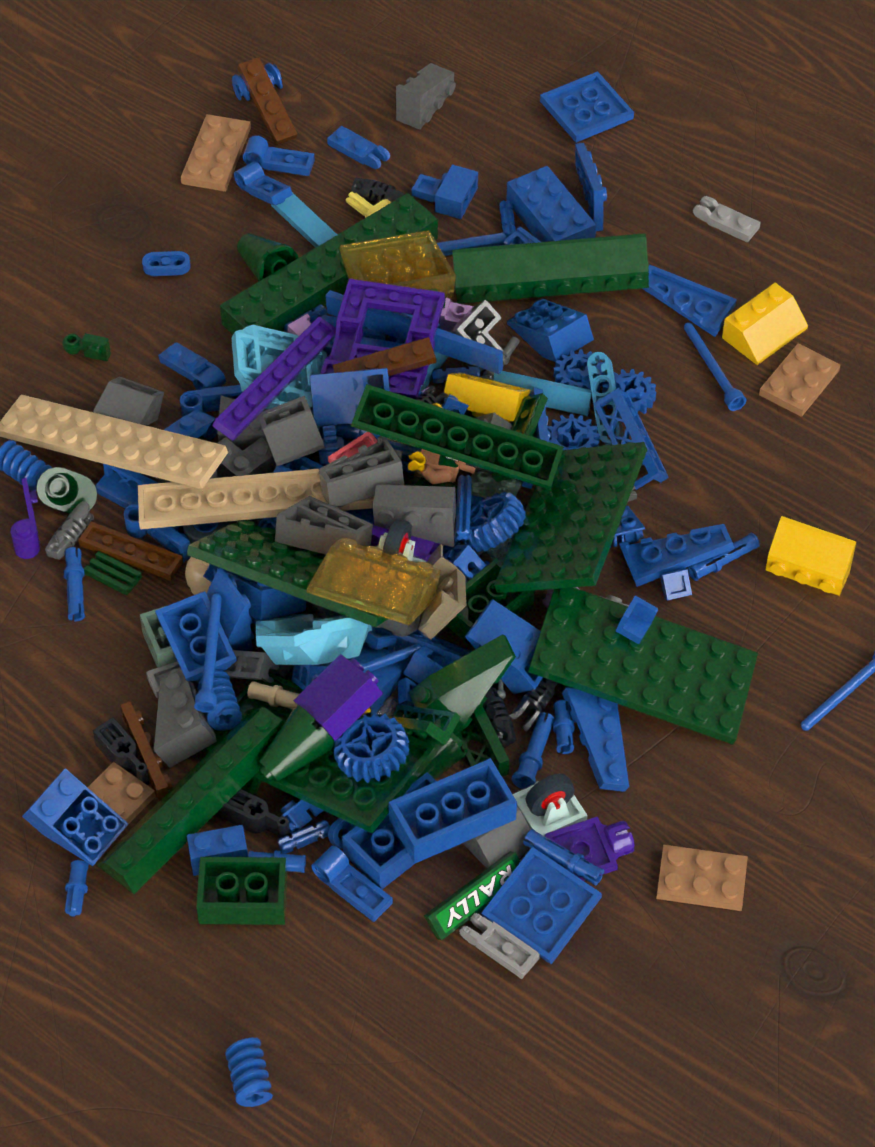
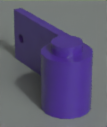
[10,478,40,559]

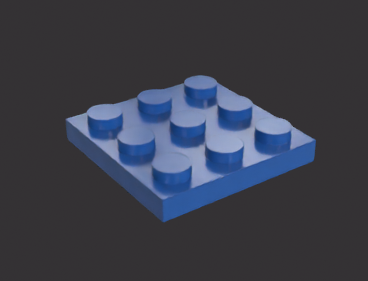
[540,71,634,143]
[481,847,602,964]

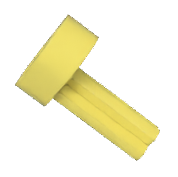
[346,192,391,218]

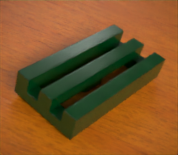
[84,551,142,596]

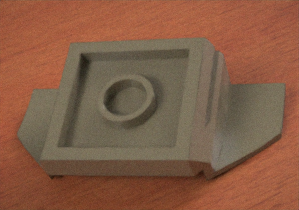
[418,544,466,640]

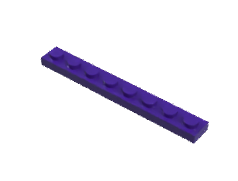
[213,316,336,441]

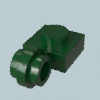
[62,333,111,361]

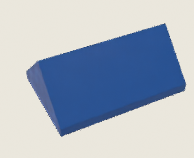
[155,591,237,681]

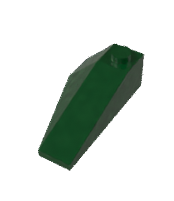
[409,634,516,735]

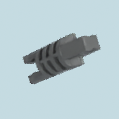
[45,501,94,560]

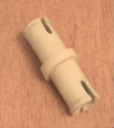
[248,681,299,709]

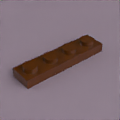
[237,57,297,145]
[332,337,437,377]
[78,521,183,581]
[120,701,172,802]

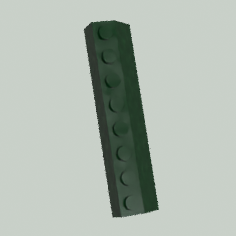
[452,233,649,304]
[351,384,564,489]
[96,707,284,894]

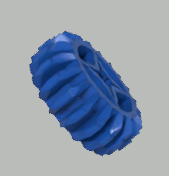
[461,492,526,552]
[334,713,409,783]

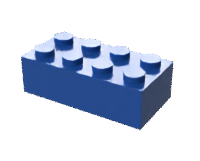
[506,166,596,242]
[389,758,517,864]
[342,772,436,889]

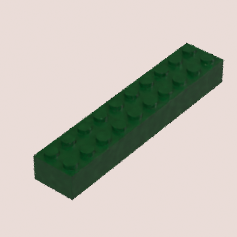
[220,193,438,335]

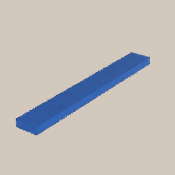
[325,290,503,374]

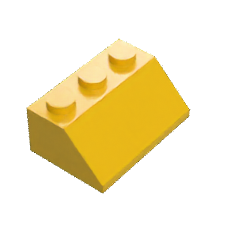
[722,283,808,365]
[444,372,531,423]
[766,516,856,596]

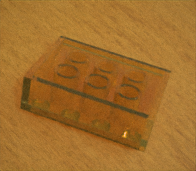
[340,230,456,299]
[307,538,441,625]

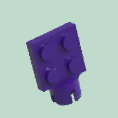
[545,817,635,881]

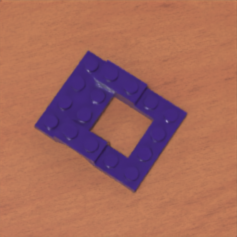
[320,279,445,399]

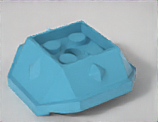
[231,325,327,410]
[256,614,372,665]

